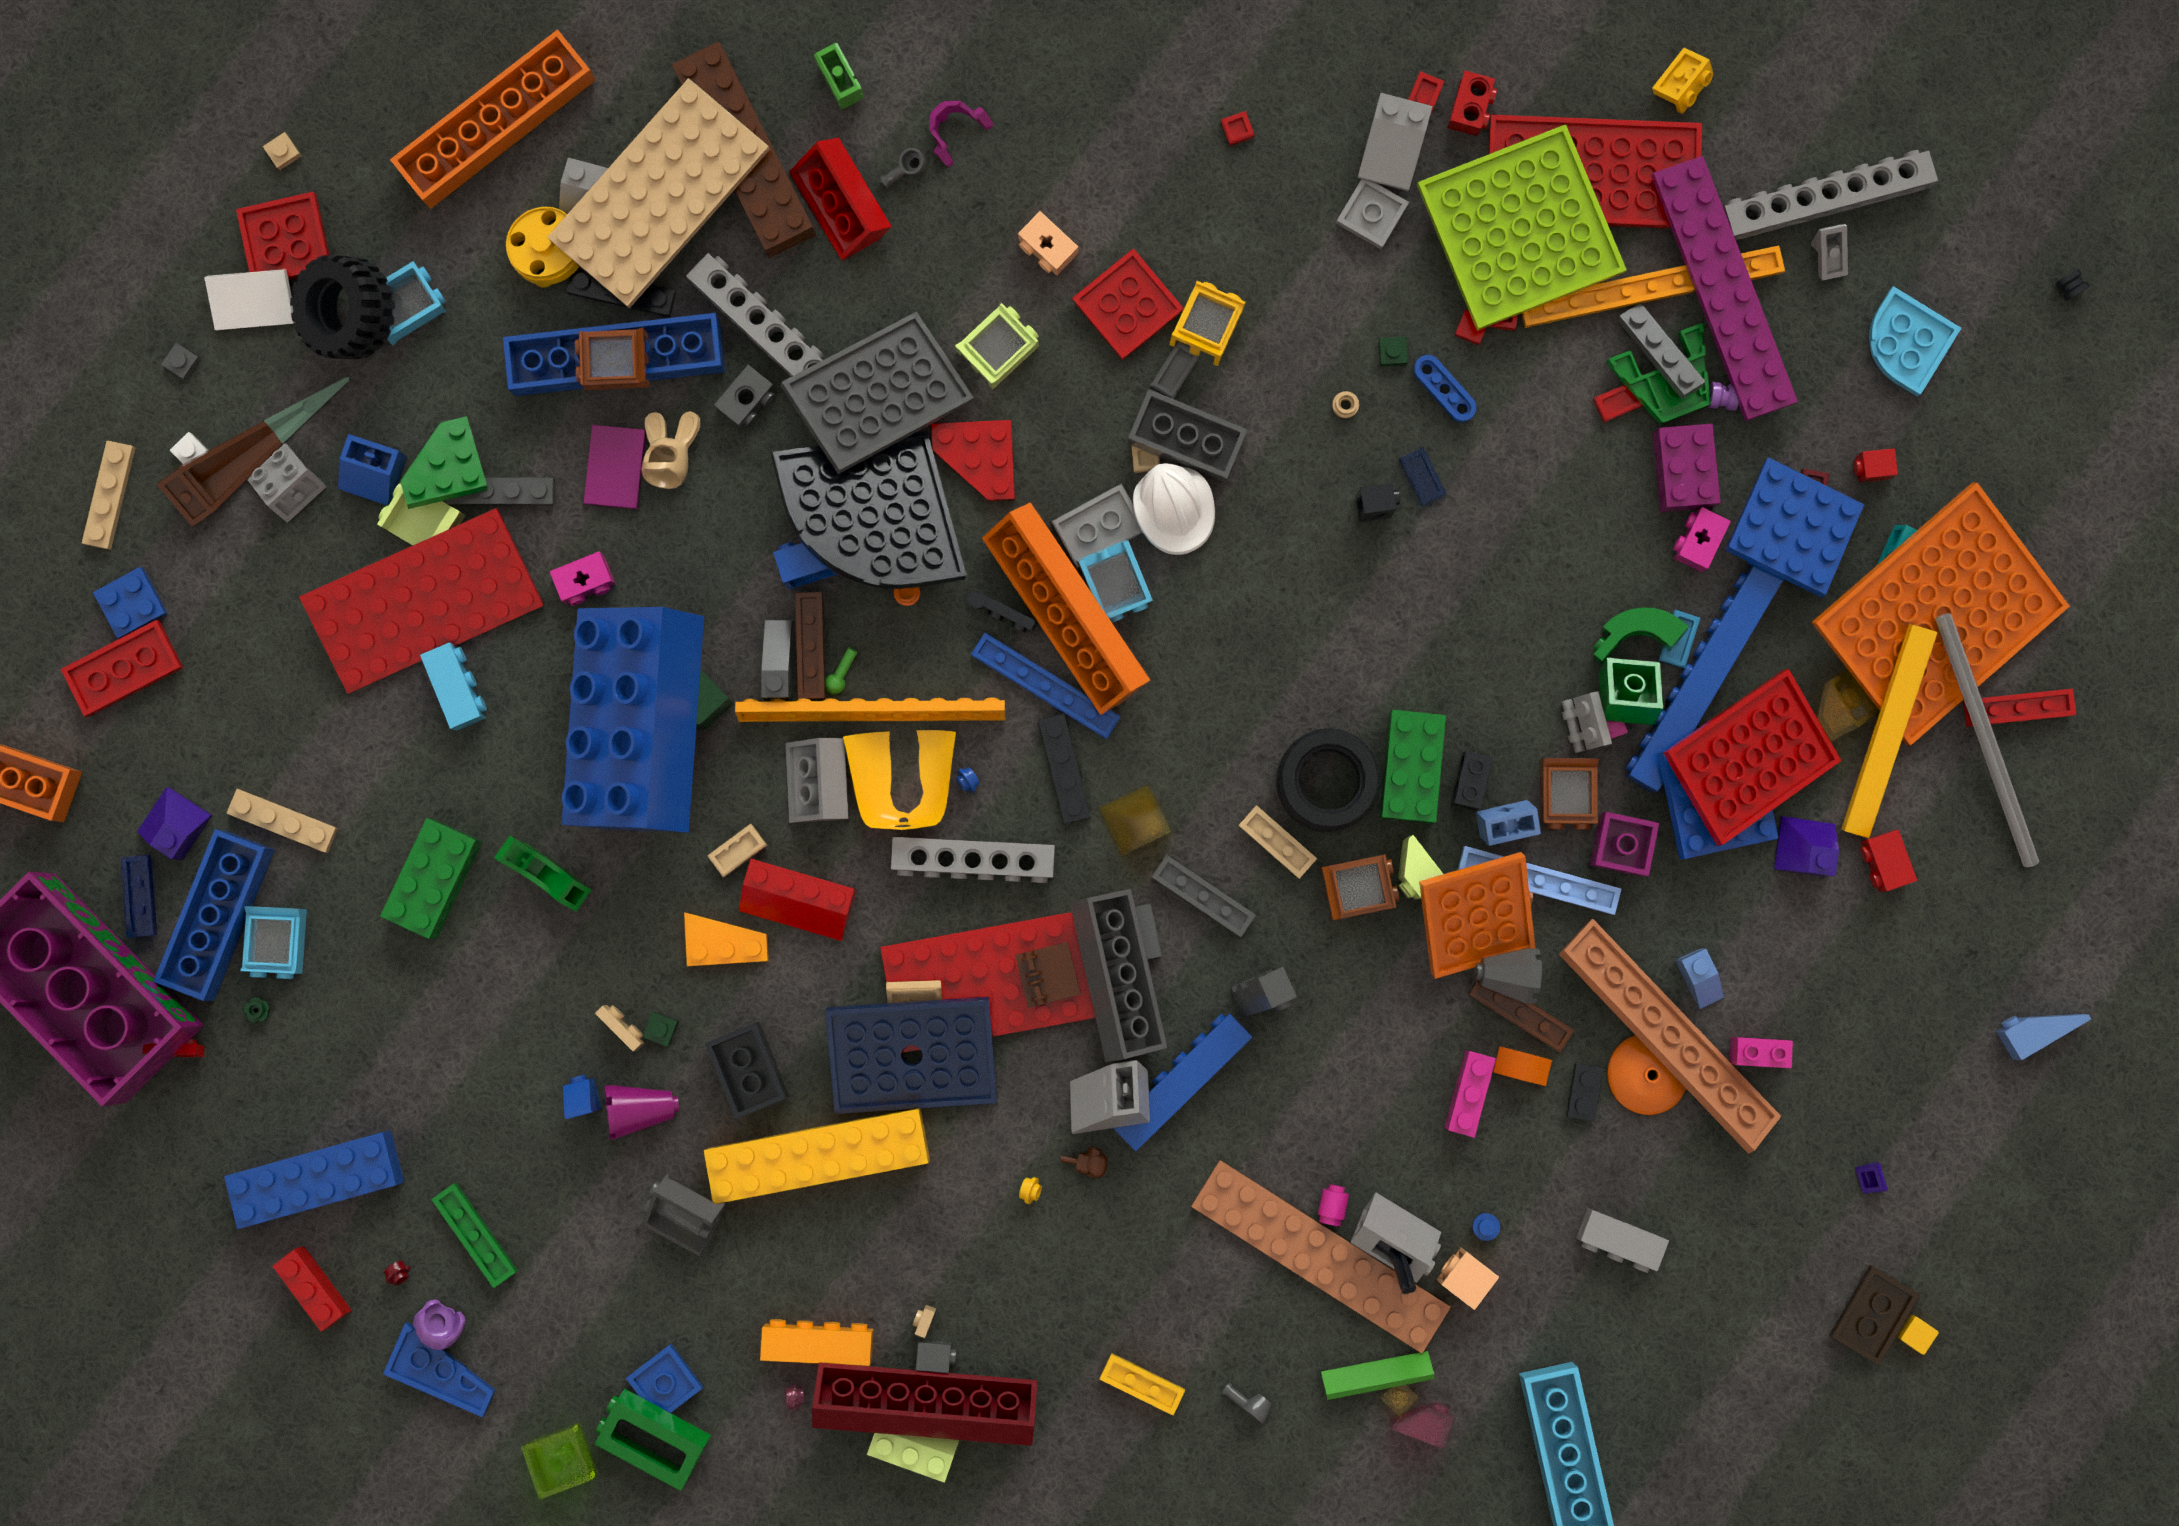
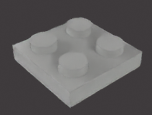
[1336,179,1409,250]

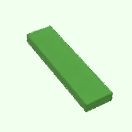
[1321,1351,1435,1400]

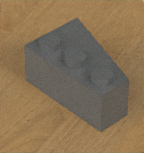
[1229,966,1297,1017]

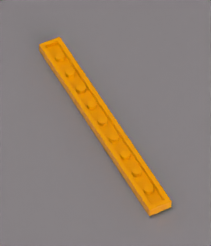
[1521,246,1785,328]
[735,698,1005,722]

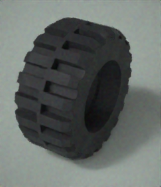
[290,255,395,359]

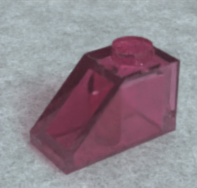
[1389,1402,1455,1449]

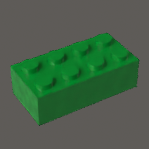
[1379,710,1446,824]
[380,818,483,939]

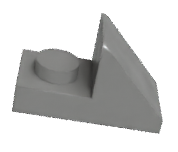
[1811,224,1848,281]

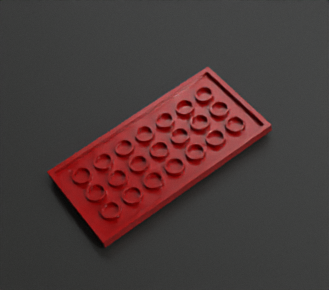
[1488,115,1702,229]
[299,508,544,694]
[880,912,1096,1053]

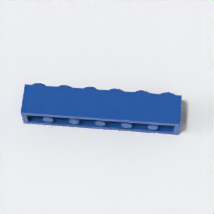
[1113,1013,1252,1151]

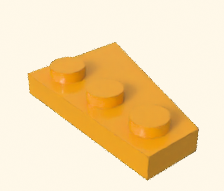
[684,912,769,966]

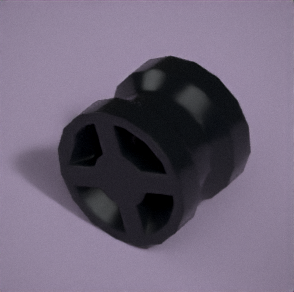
[2055,269,2090,301]

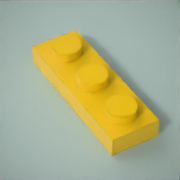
[1099,1353,1185,1415]

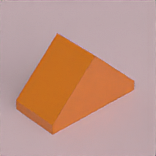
[1493,1046,1552,1086]

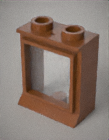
[575,328,650,390]
[1540,758,1599,830]
[1320,854,1399,921]

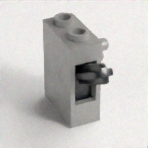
[1350,1193,1441,1295]

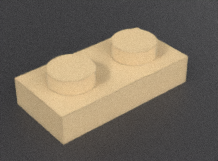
[595,1005,645,1051]

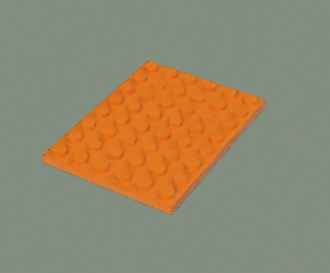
[1812,483,2070,746]

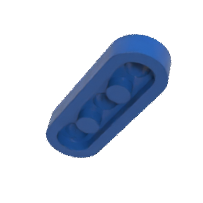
[1413,355,1476,423]

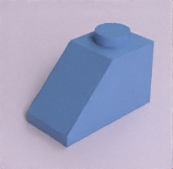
[1675,949,1724,1009]

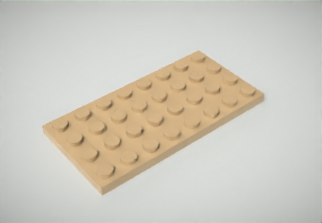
[547,78,770,308]

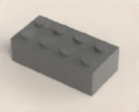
[1128,389,1248,484]

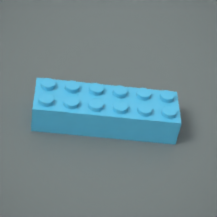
[1519,1362,1614,1526]

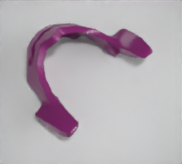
[929,101,993,167]

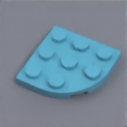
[1869,286,1961,397]

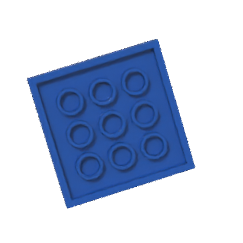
[1725,457,1864,598]
[1658,752,1779,859]

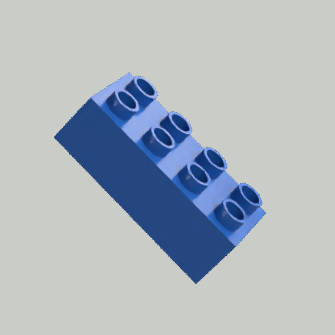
[561,607,704,833]

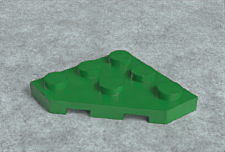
[400,416,488,509]

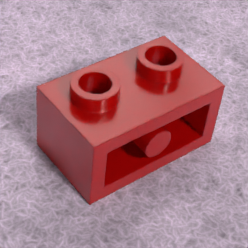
[1860,830,1917,892]

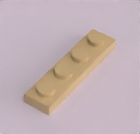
[82,441,136,550]
[226,789,338,853]

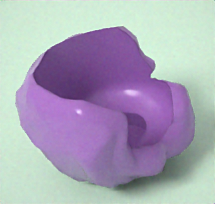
[413,1299,466,1350]

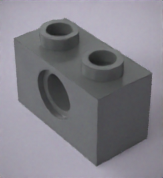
[714,365,776,430]

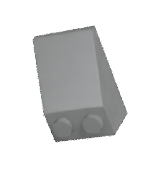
[1357,93,1432,191]

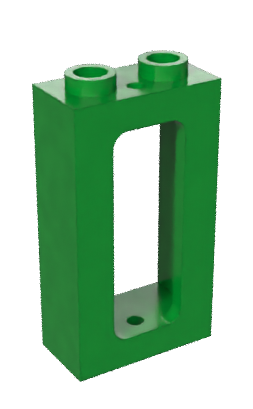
[595,1389,711,1491]

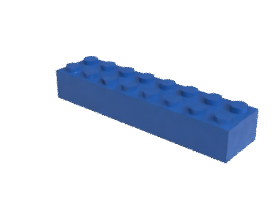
[503,313,726,396]

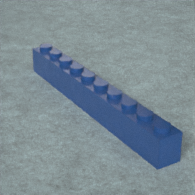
[1625,561,1784,793]

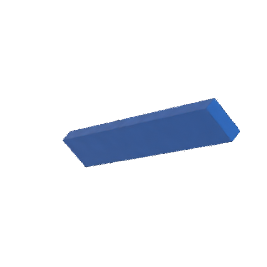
[971,633,1121,740]

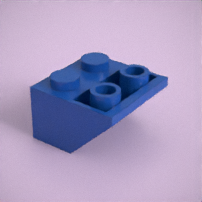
[338,434,407,506]

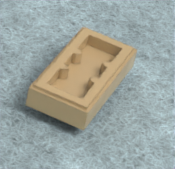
[708,824,768,878]
[886,981,943,1003]

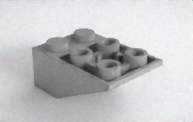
[1070,1060,1150,1134]

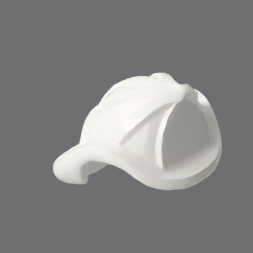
[1133,463,1215,555]

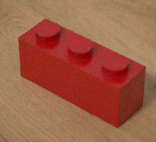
[272,1246,352,1332]

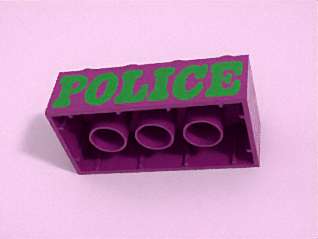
[0,872,204,1107]

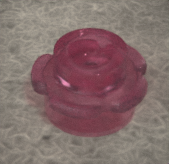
[784,1384,804,1411]

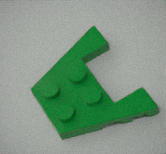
[1606,323,1711,425]

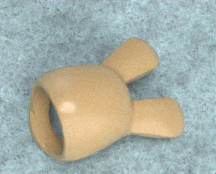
[641,411,700,489]

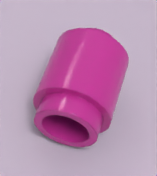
[1318,1184,1349,1226]

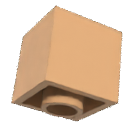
[1437,1248,1499,1310]

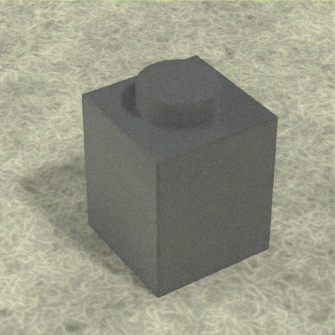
[916,1339,957,1373]

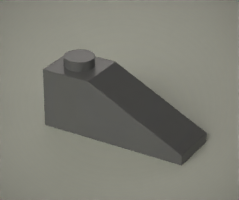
[761,620,792,700]

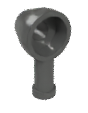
[880,148,927,188]
[1221,1382,1272,1425]

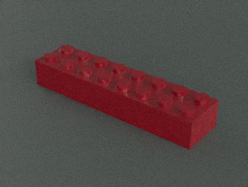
[812,1362,1037,1446]

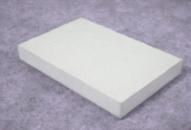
[204,269,295,330]

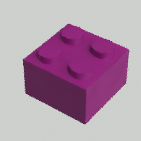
[1589,812,1659,877]

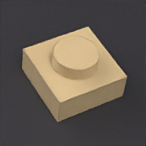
[263,132,301,170]
[913,1305,936,1338]

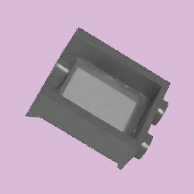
[642,1174,726,1256]

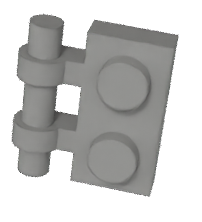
[1561,691,1612,753]

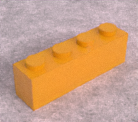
[760,1319,874,1366]

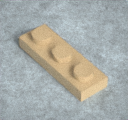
[1238,805,1317,879]

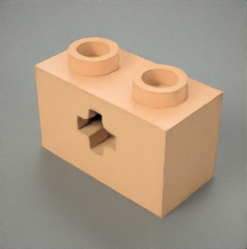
[1018,211,1079,275]

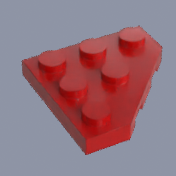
[931,420,1015,501]

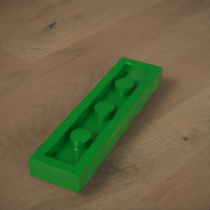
[431,1183,518,1288]

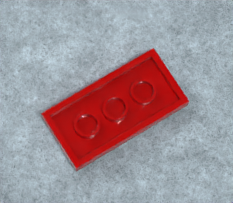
[61,620,183,717]

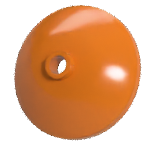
[1607,1035,1686,1115]

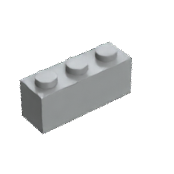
[1576,1208,1669,1273]

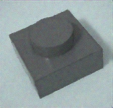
[161,343,201,380]

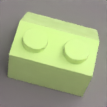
[1398,835,1443,899]

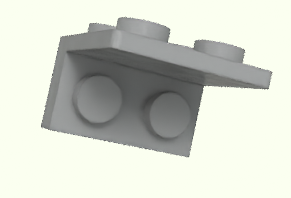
[247,444,327,523]

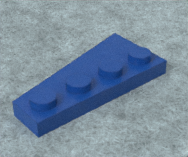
[383,1322,496,1417]

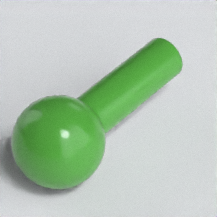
[825,647,858,695]

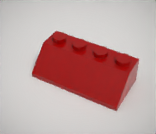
[789,137,892,261]
[739,859,857,941]

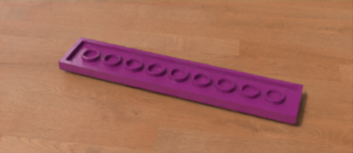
[1651,156,1798,422]

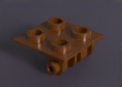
[1015,942,1081,1008]

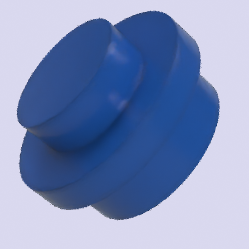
[956,767,980,793]
[1472,1213,1500,1241]

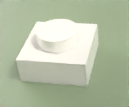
[170,432,208,464]

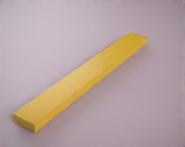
[1841,624,1938,838]

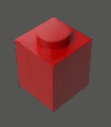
[1853,448,1898,483]

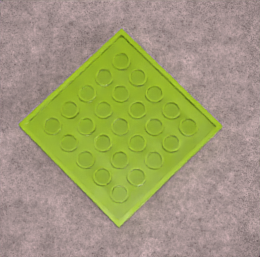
[1417,124,1627,331]

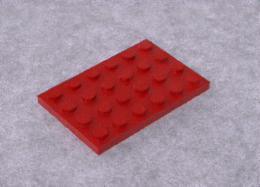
[1663,669,1842,846]

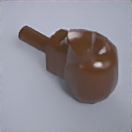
[1060,1147,1108,1178]

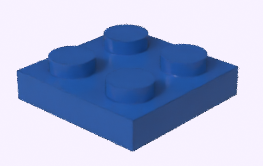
[93,567,168,639]
[626,1343,703,1413]

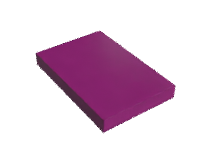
[584,425,646,510]

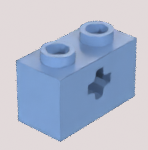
[1476,800,1541,846]

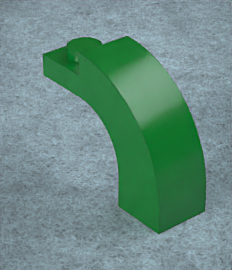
[1593,608,1689,665]
[494,835,591,912]

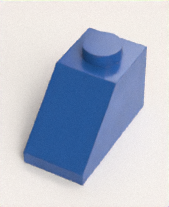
[563,1074,602,1119]

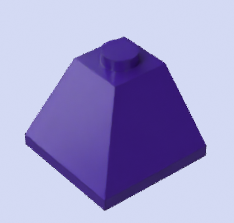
[137,787,212,860]
[1774,816,1839,877]

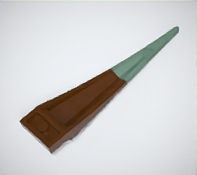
[157,377,350,527]

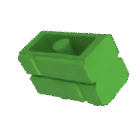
[814,43,864,110]

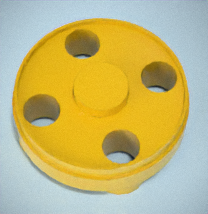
[506,207,579,288]

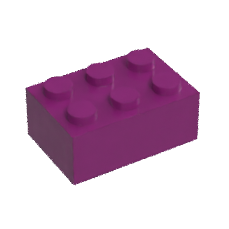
[1653,424,1721,513]

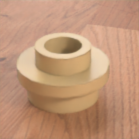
[1332,391,1359,418]

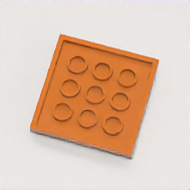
[1419,852,1535,979]

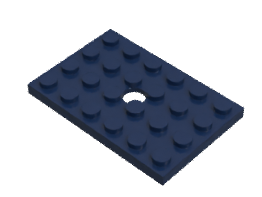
[825,997,997,1114]

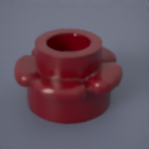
[384,1261,411,1286]

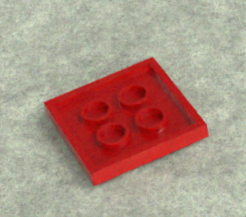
[236,192,329,280]
[1072,248,1184,361]

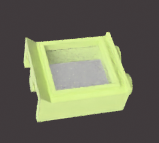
[955,303,1039,390]

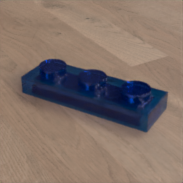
[121,855,157,938]

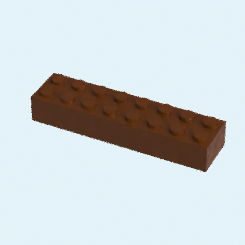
[672,41,816,258]

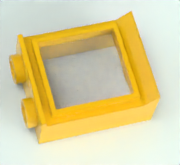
[1169,281,1245,366]

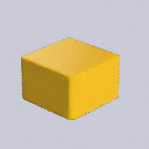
[1896,1315,1938,1355]

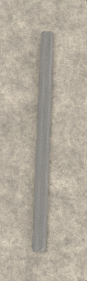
[1936,613,2039,867]

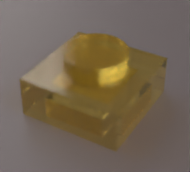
[1379,1385,1419,1417]

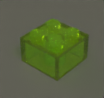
[521,1422,598,1500]

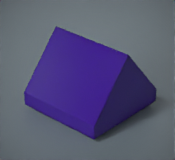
[1855,1161,1888,1194]

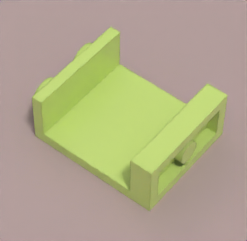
[377,483,466,545]

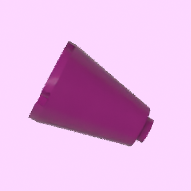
[604,1085,679,1140]

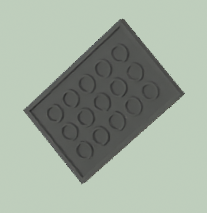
[781,312,974,474]

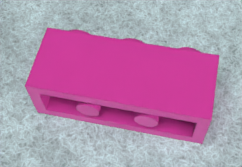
[1444,1050,1496,1138]

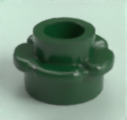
[243,997,270,1023]

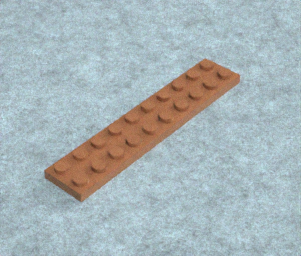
[1559,919,1781,1154]
[1191,1160,1451,1353]

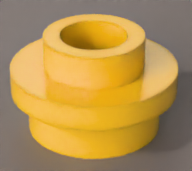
[1019,1177,1042,1204]

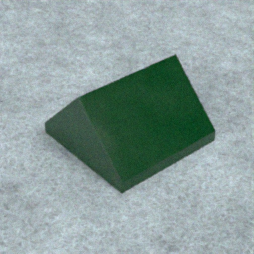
[696,670,734,730]

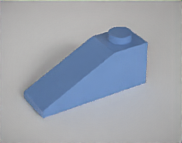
[1996,1014,2091,1060]

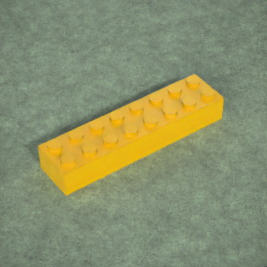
[704,1108,930,1204]

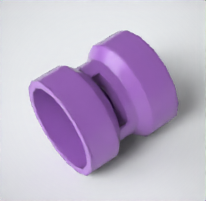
[1708,381,1738,411]

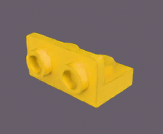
[1652,48,1713,114]

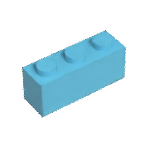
[420,642,487,731]

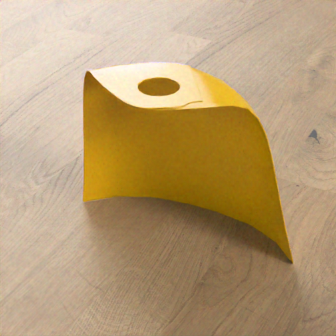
[843,730,956,830]

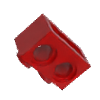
[1447,70,1497,137]

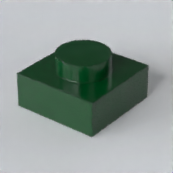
[1379,337,1408,366]
[643,1012,679,1047]

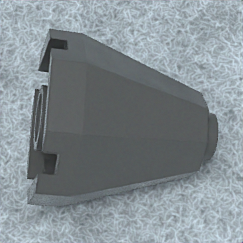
[1474,948,1542,1004]

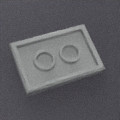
[1051,484,1143,569]

